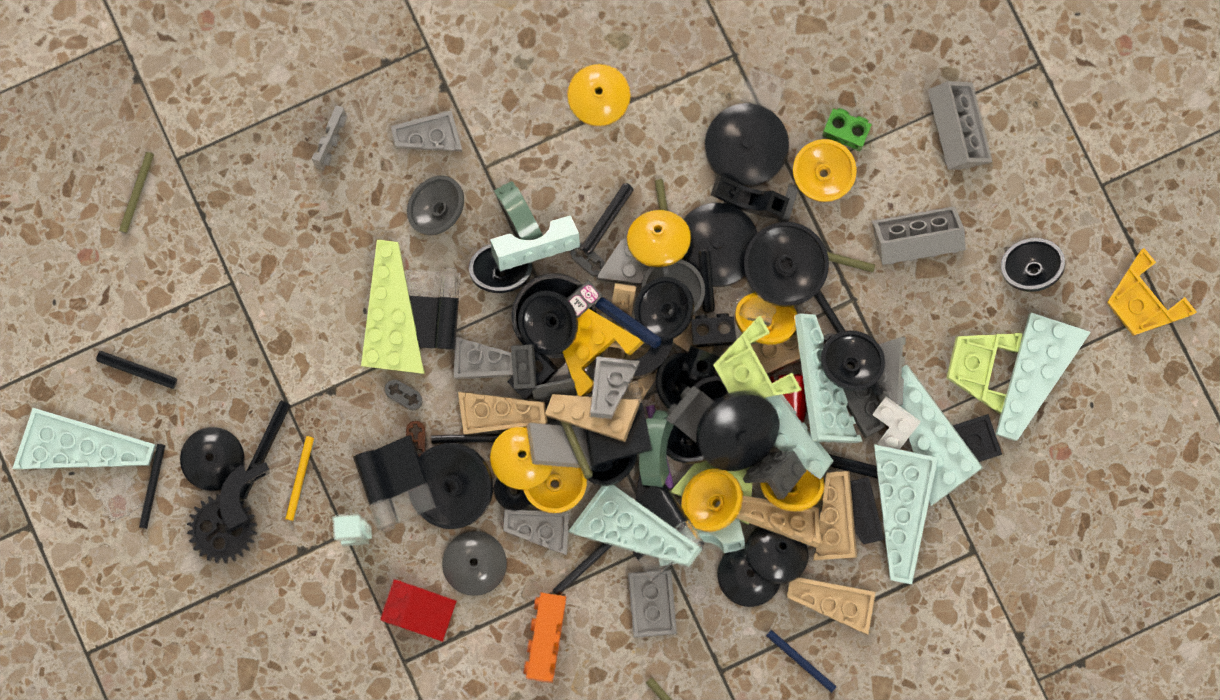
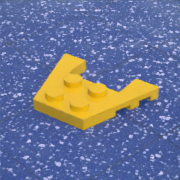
[1106,248,1196,336]
[563,309,644,396]

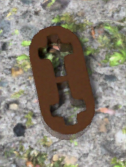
[406,421,426,457]

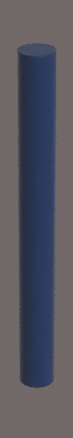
[766,630,837,693]

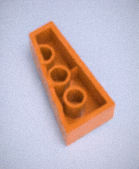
[523,593,567,683]

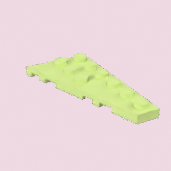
[361,240,425,374]

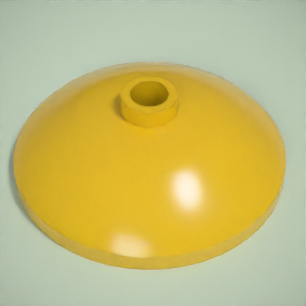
[568,64,630,126]
[793,139,857,202]
[627,210,691,267]
[735,293,797,345]
[490,426,554,490]
[524,466,587,513]
[681,468,743,532]
[760,470,824,511]

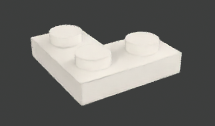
[872,396,920,450]

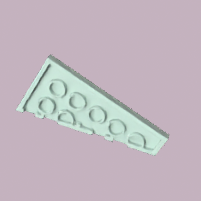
[794,313,862,443]
[995,313,1091,441]
[900,365,983,506]
[765,394,833,479]
[12,408,156,470]
[874,444,938,584]
[568,485,702,567]

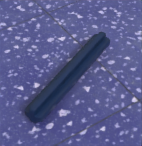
[595,297,662,348]

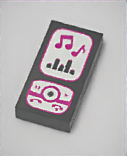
[567,280,603,318]

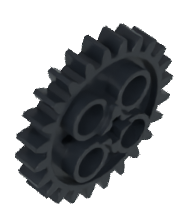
[187,494,258,564]

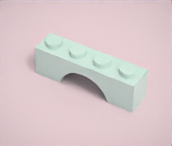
[490,216,580,271]
[333,515,372,546]
[659,518,745,567]

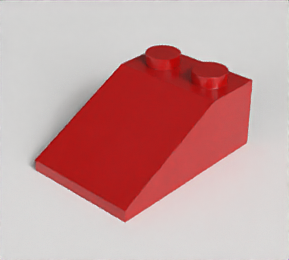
[380,579,457,642]

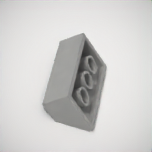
[928,81,992,170]
[872,206,966,265]

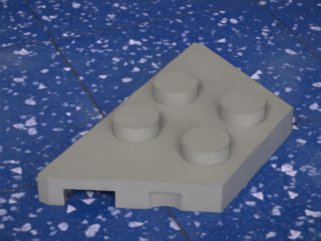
[597,239,651,285]

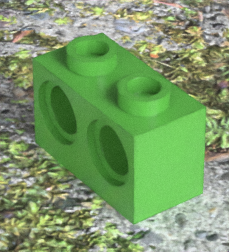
[822,108,872,152]

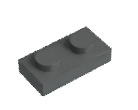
[511,344,537,389]

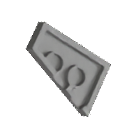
[391,110,463,152]
[454,336,513,379]
[590,357,640,419]
[503,509,569,556]

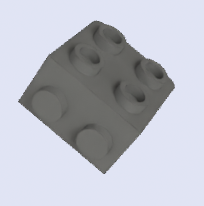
[532,379,577,427]
[666,386,714,442]
[743,451,806,499]

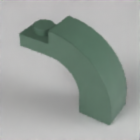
[494,181,543,240]
[639,410,674,487]

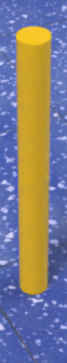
[285,436,314,521]

